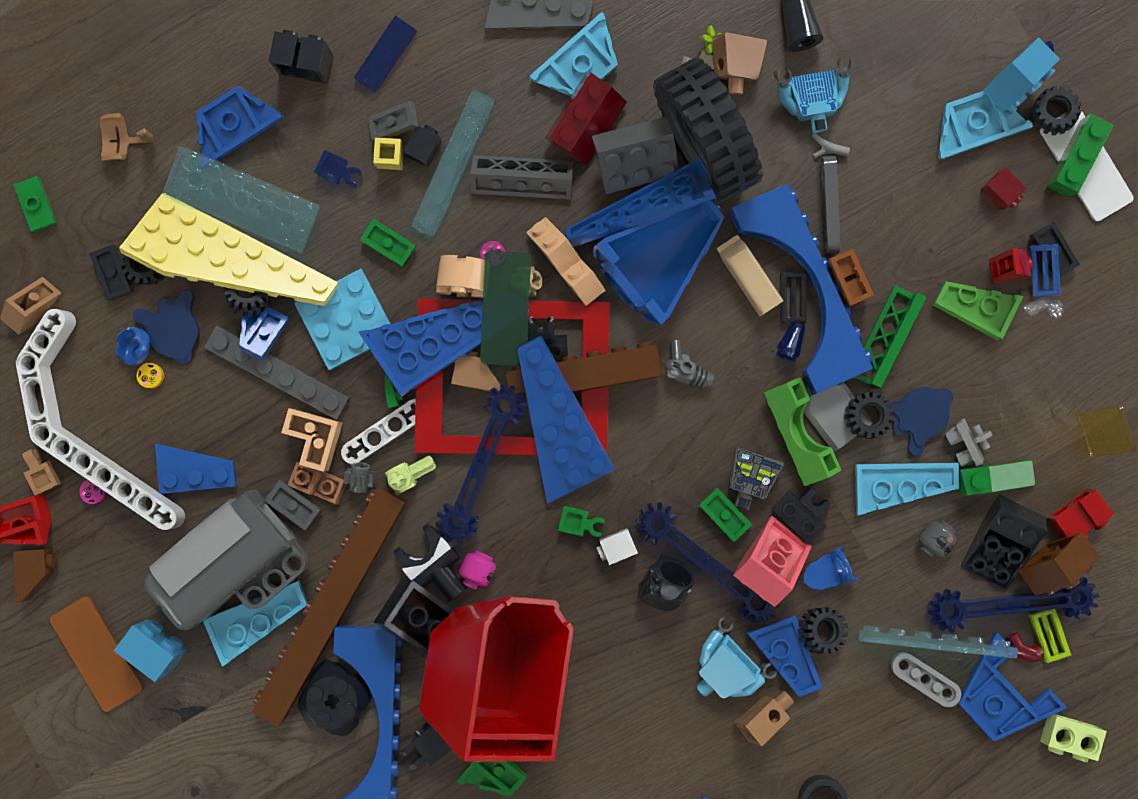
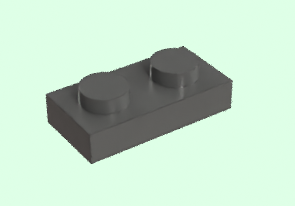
[368,101,418,142]
[264,480,322,530]

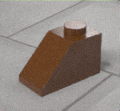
[13,548,57,603]

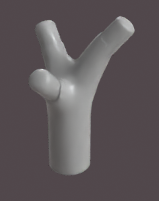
[812,133,850,158]

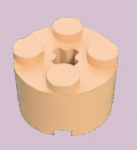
[436,255,490,299]

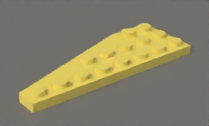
[119,192,338,306]

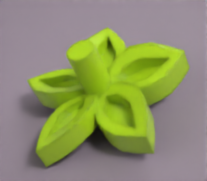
[700,25,722,55]

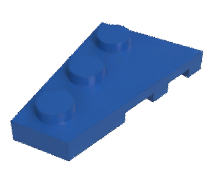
[155,444,237,494]
[747,615,823,697]

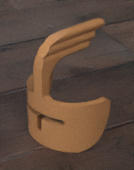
[100,113,153,161]

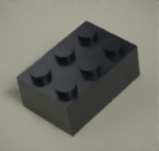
[374,579,454,660]

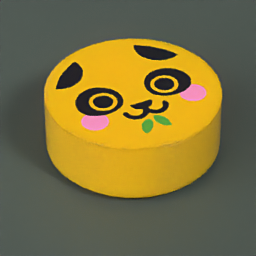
[137,363,164,388]

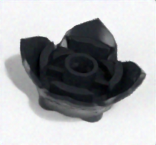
[298,660,372,736]

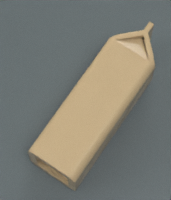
[716,235,783,316]

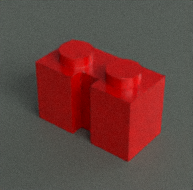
[1046,489,1114,538]

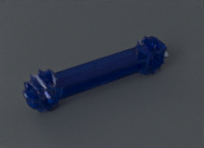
[436,384,528,544]
[635,502,780,624]
[927,577,1100,633]

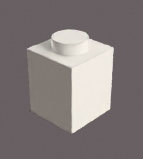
[597,528,638,565]

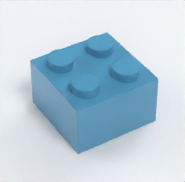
[983,37,1060,112]
[114,619,188,682]

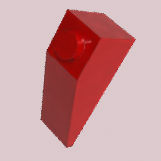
[990,248,1033,283]

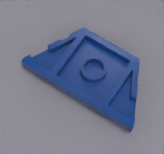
[196,86,285,168]

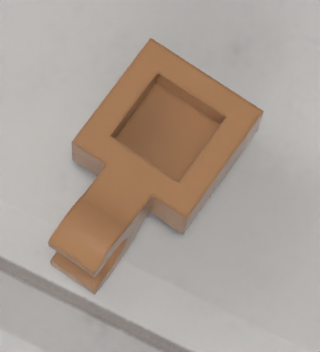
[22,448,61,495]

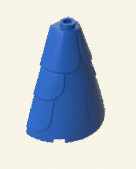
[593,200,724,325]

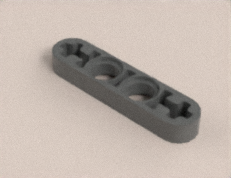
[820,156,840,254]

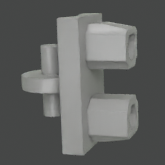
[945,418,992,467]

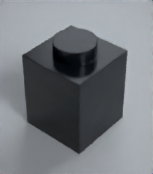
[403,125,442,168]

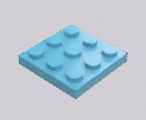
[294,269,391,371]

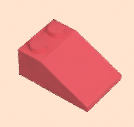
[733,516,812,607]

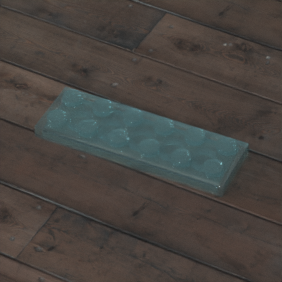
[163,146,322,253]

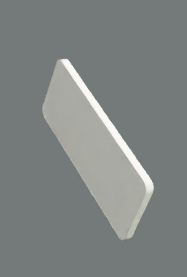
[1040,111,1133,221]

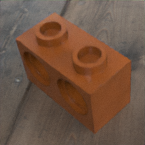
[827,249,874,307]

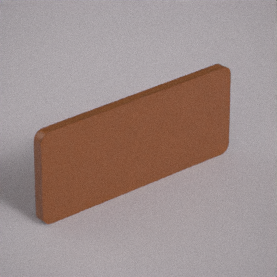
[50,596,143,712]

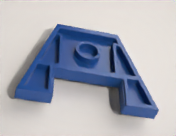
[958,631,1067,741]

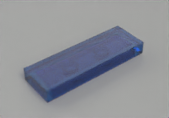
[354,16,417,93]

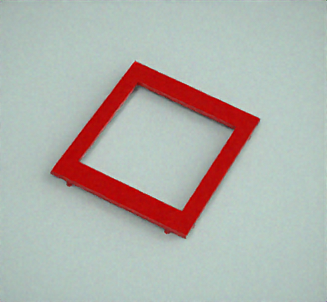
[415,298,610,455]

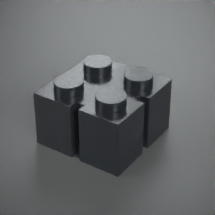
[269,30,334,84]

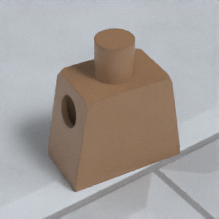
[712,32,767,95]
[733,691,794,746]

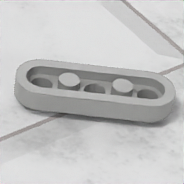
[890,652,961,707]

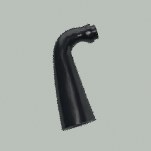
[782,0,824,52]

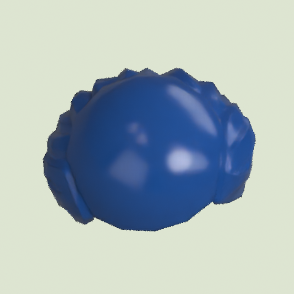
[115,327,150,366]

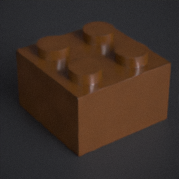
[1018,532,1099,596]

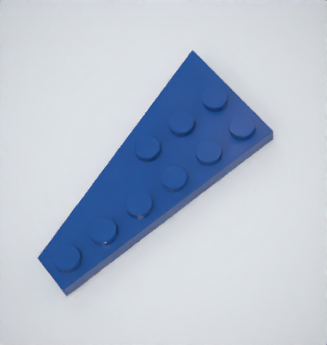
[565,158,716,247]
[359,290,529,397]

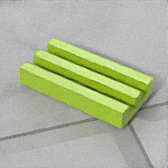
[1028,606,1071,663]

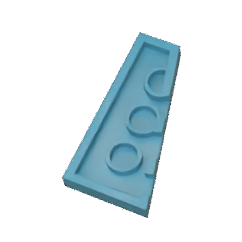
[855,463,959,515]
[204,580,308,667]

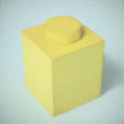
[373,138,404,170]

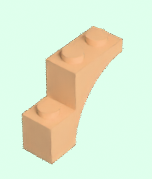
[526,217,606,306]

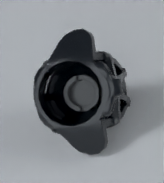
[637,555,694,611]

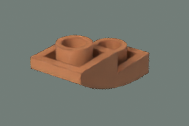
[288,462,347,504]

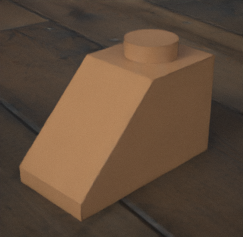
[0,277,61,335]
[451,351,504,394]

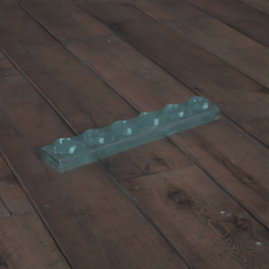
[411,89,496,238]
[857,625,1018,659]

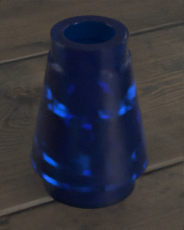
[776,322,806,362]

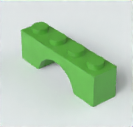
[764,377,841,486]

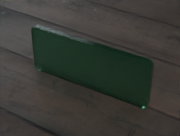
[480,251,531,366]

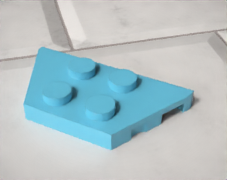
[530,12,618,96]
[938,91,1033,160]

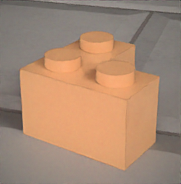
[282,408,343,472]

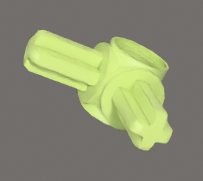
[385,456,436,495]

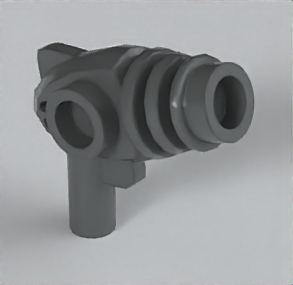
[664,340,714,389]

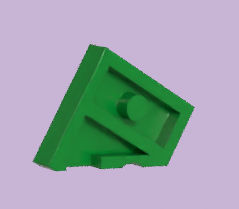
[457,761,527,797]

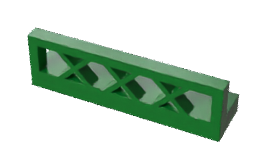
[853,285,926,389]

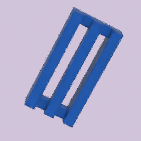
[1030,243,1061,296]

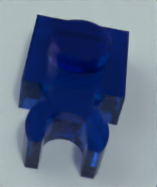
[314,150,363,188]

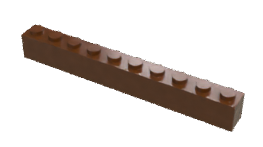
[252,487,408,727]

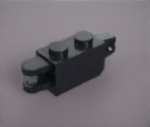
[398,723,452,771]

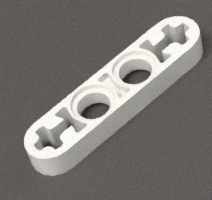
[341,399,416,464]

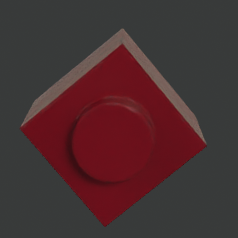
[981,167,1027,210]

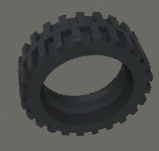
[653,57,763,204]

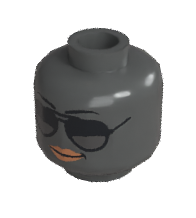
[919,520,958,558]

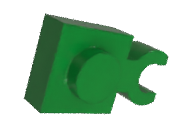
[558,505,605,537]

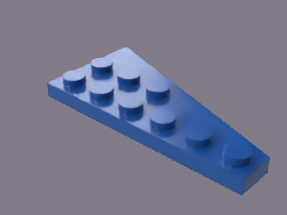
[517,335,615,503]

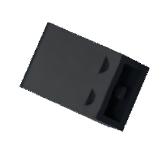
[961,494,1048,589]

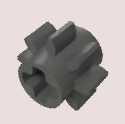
[344,462,376,493]

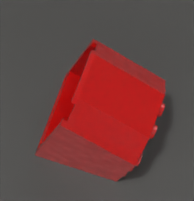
[419,596,574,761]

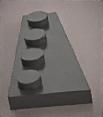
[485,0,593,31]

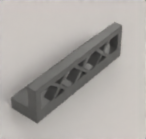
[470,155,573,200]

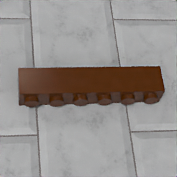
[506,342,663,403]

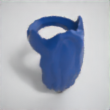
[803,546,858,590]

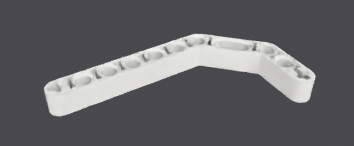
[16,309,185,530]

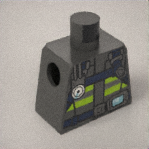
[728,447,784,510]

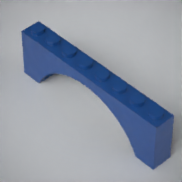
[729,184,873,396]
[334,625,403,799]

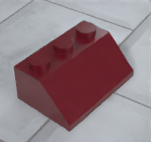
[545,72,627,166]

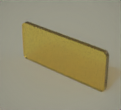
[1078,404,1137,457]

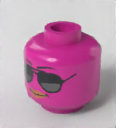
[459,550,496,590]

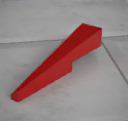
[0,494,52,545]

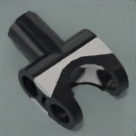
[393,523,466,602]

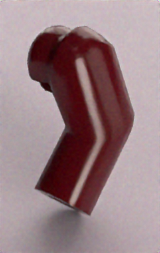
[1006,632,1043,663]

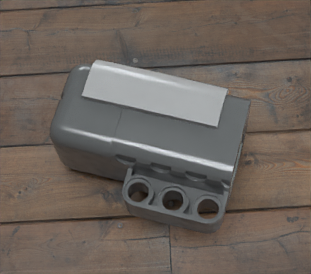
[144,490,310,630]

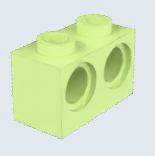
[1040,714,1107,762]

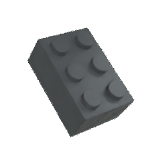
[592,117,679,194]

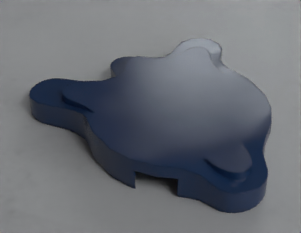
[133,290,200,364]
[889,387,953,456]

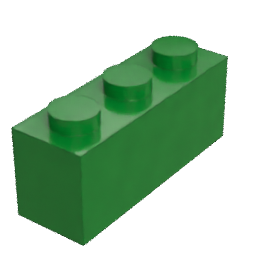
[1046,114,1114,198]

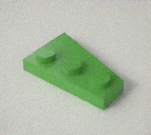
[932,281,1023,341]

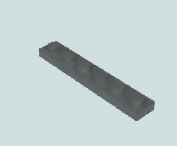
[204,325,350,420]

